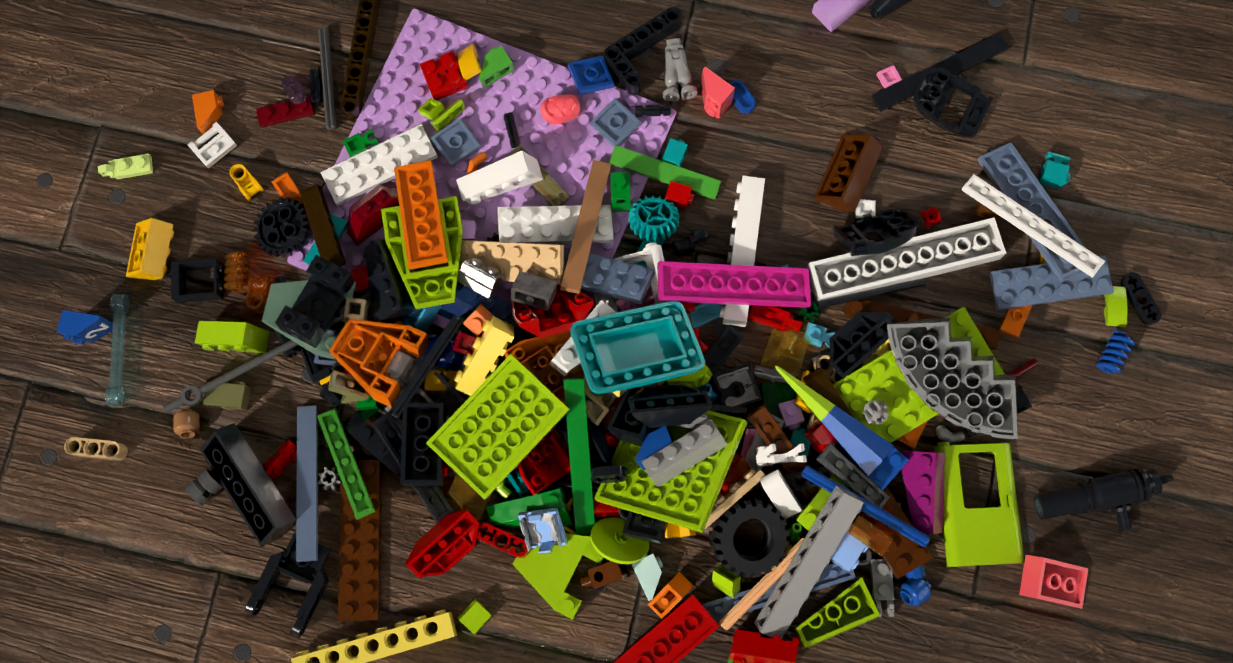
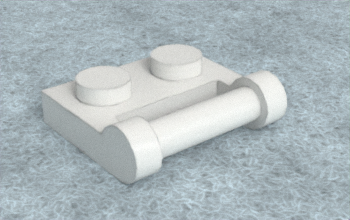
[187,122,237,169]

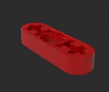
[477,523,530,558]

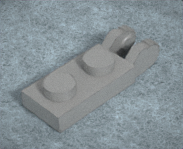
[870,559,894,617]

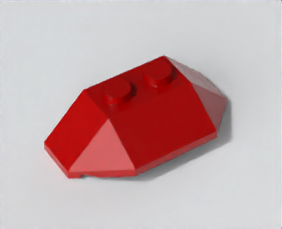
[405,509,480,578]

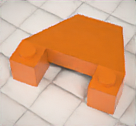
[329,319,430,408]

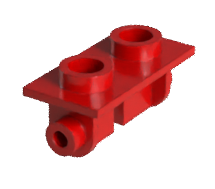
[263,439,297,479]

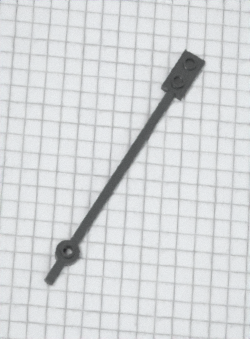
[163,292,372,413]

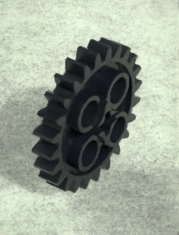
[253,197,311,258]

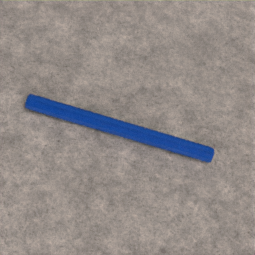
[802,466,930,547]

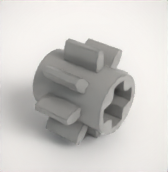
[863,400,889,424]
[318,467,342,491]

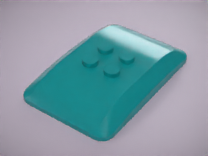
[570,301,705,394]

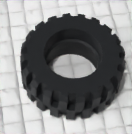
[709,496,790,577]

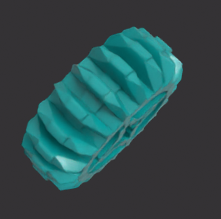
[628,195,680,242]

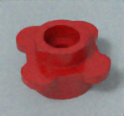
[920,207,942,228]

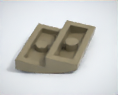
[582,374,617,425]

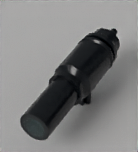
[1034,468,1174,531]

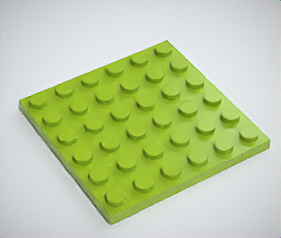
[594,411,747,533]

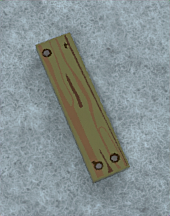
[506,144,570,206]

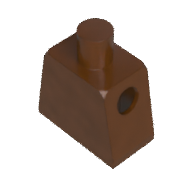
[580,561,630,589]

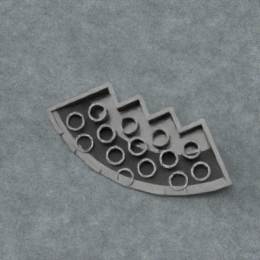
[887,318,1018,439]

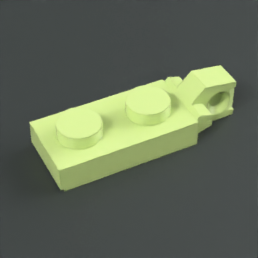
[98,154,153,179]

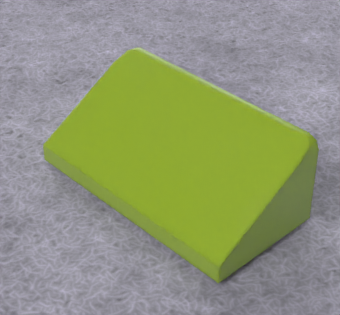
[430,99,465,131]

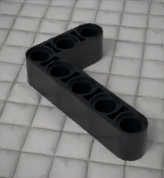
[604,7,682,95]

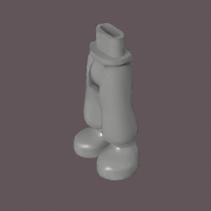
[663,38,698,102]

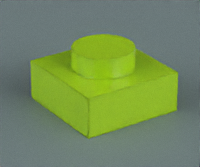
[418,98,445,120]

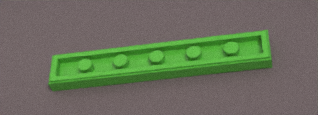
[609,145,721,200]
[317,408,376,520]

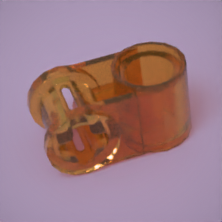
[246,276,272,313]

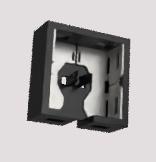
[712,363,763,407]

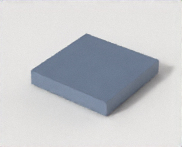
[590,98,642,147]
[430,118,482,168]

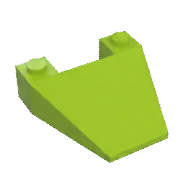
[513,533,604,620]

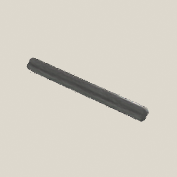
[318,28,337,130]

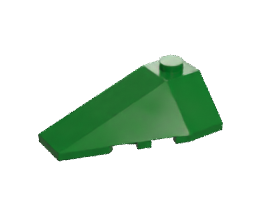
[486,486,572,527]

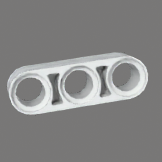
[760,470,803,519]

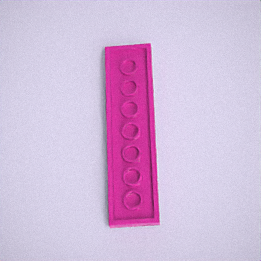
[657,261,811,308]

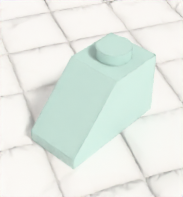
[632,554,663,601]

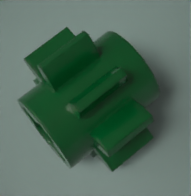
[797,299,821,323]

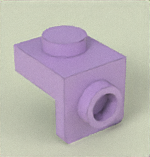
[778,399,805,431]

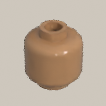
[173,408,200,438]

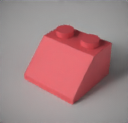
[701,67,735,119]

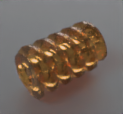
[224,252,250,293]

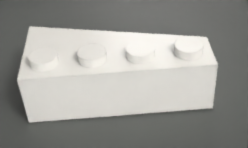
[456,151,543,205]
[549,300,617,376]

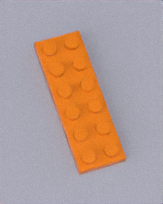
[394,160,448,270]

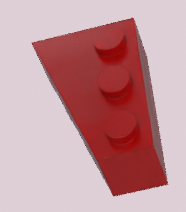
[728,629,799,663]

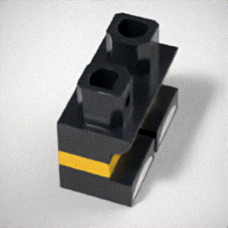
[310,367,345,408]

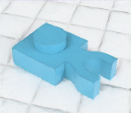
[802,322,835,348]

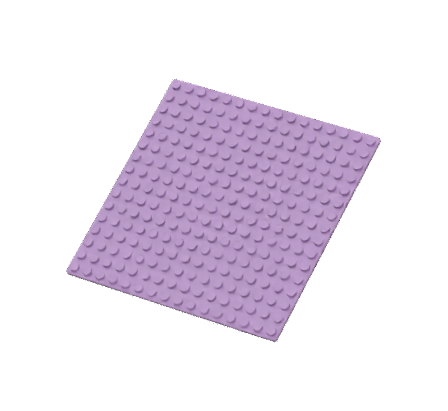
[287,9,676,334]

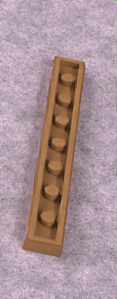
[560,160,611,294]

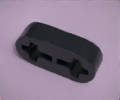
[591,465,628,484]

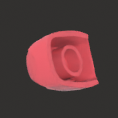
[540,94,581,125]

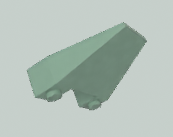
[262,280,356,359]

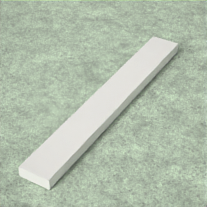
[962,174,1105,278]

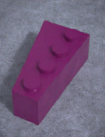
[898,450,945,534]

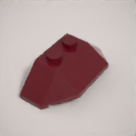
[347,184,399,246]

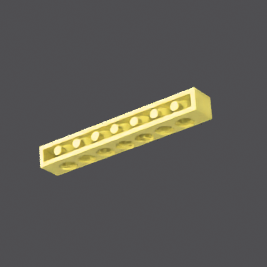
[291,609,457,663]

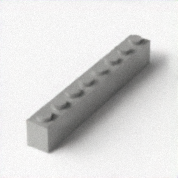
[754,485,864,640]

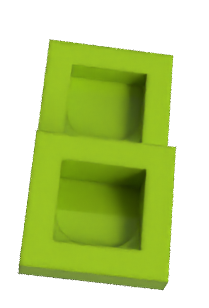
[1103,286,1127,327]

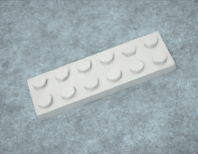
[320,124,438,206]
[497,205,614,244]

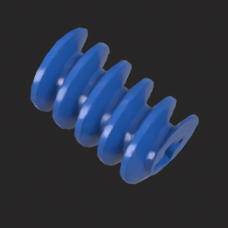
[1096,331,1135,374]

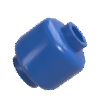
[900,578,931,606]

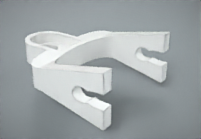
[756,444,807,467]

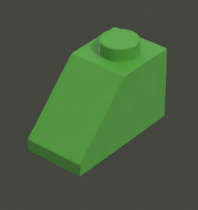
[479,46,514,88]

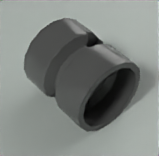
[185,468,223,506]

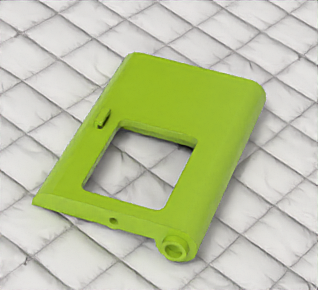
[934,442,1025,567]

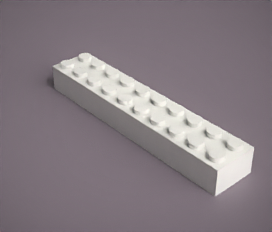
[807,218,1006,304]

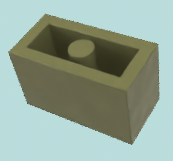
[203,381,251,411]

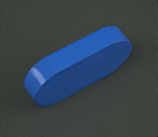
[729,80,756,114]

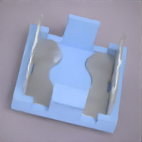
[518,508,568,553]

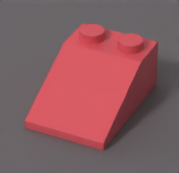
[1019,555,1088,609]

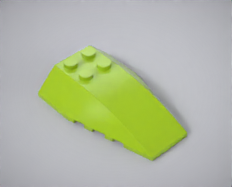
[381,196,463,309]

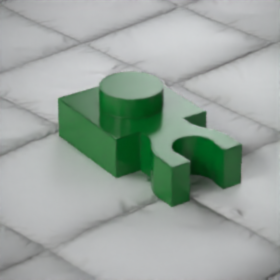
[342,129,379,158]

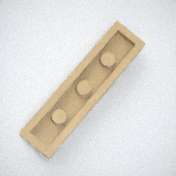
[705,469,765,529]

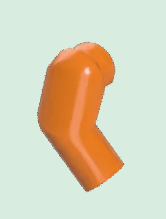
[467,152,487,174]

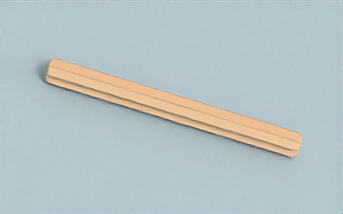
[719,538,804,630]

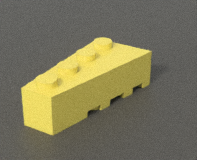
[454,316,514,396]

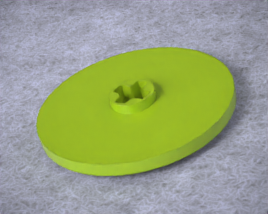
[590,517,649,564]

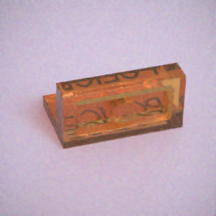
[848,514,894,556]

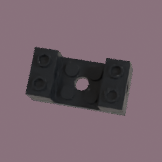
[275,255,355,348]

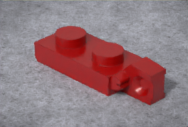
[747,305,802,332]

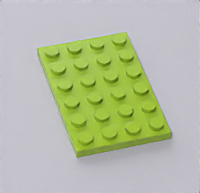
[426,354,570,500]

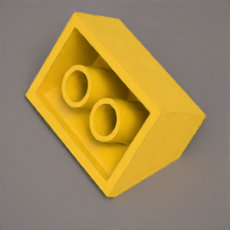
[126,218,174,280]

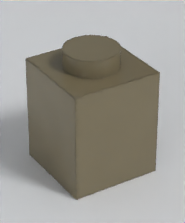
[344,298,369,321]

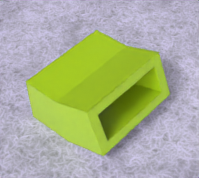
[712,564,741,599]
[458,599,493,634]

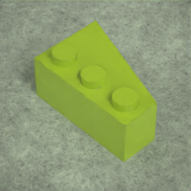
[195,321,269,353]

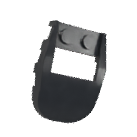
[914,68,993,138]
[833,209,918,256]

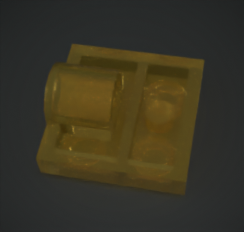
[760,329,809,378]

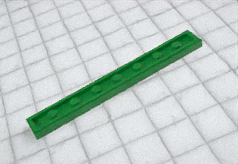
[563,377,595,535]

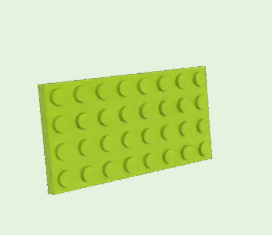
[833,307,1005,443]

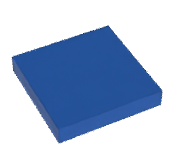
[568,55,614,95]

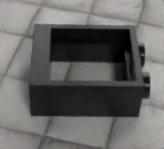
[171,258,226,303]

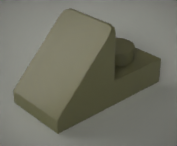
[328,370,369,403]

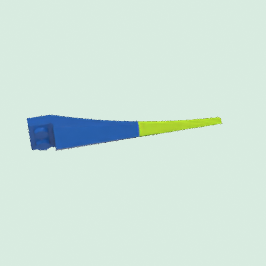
[775,366,909,490]

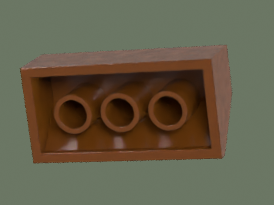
[814,134,883,212]

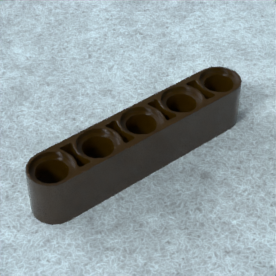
[300,184,346,267]
[803,368,854,418]

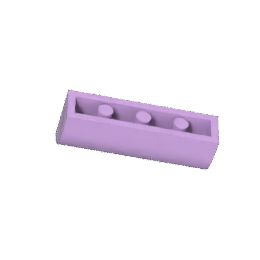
[812,0,871,32]

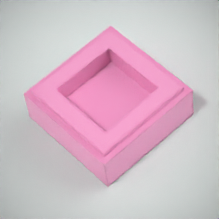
[876,65,902,89]

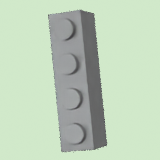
[642,419,727,487]

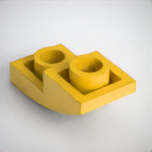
[458,44,482,80]

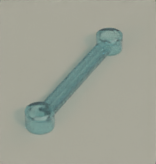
[105,294,130,406]

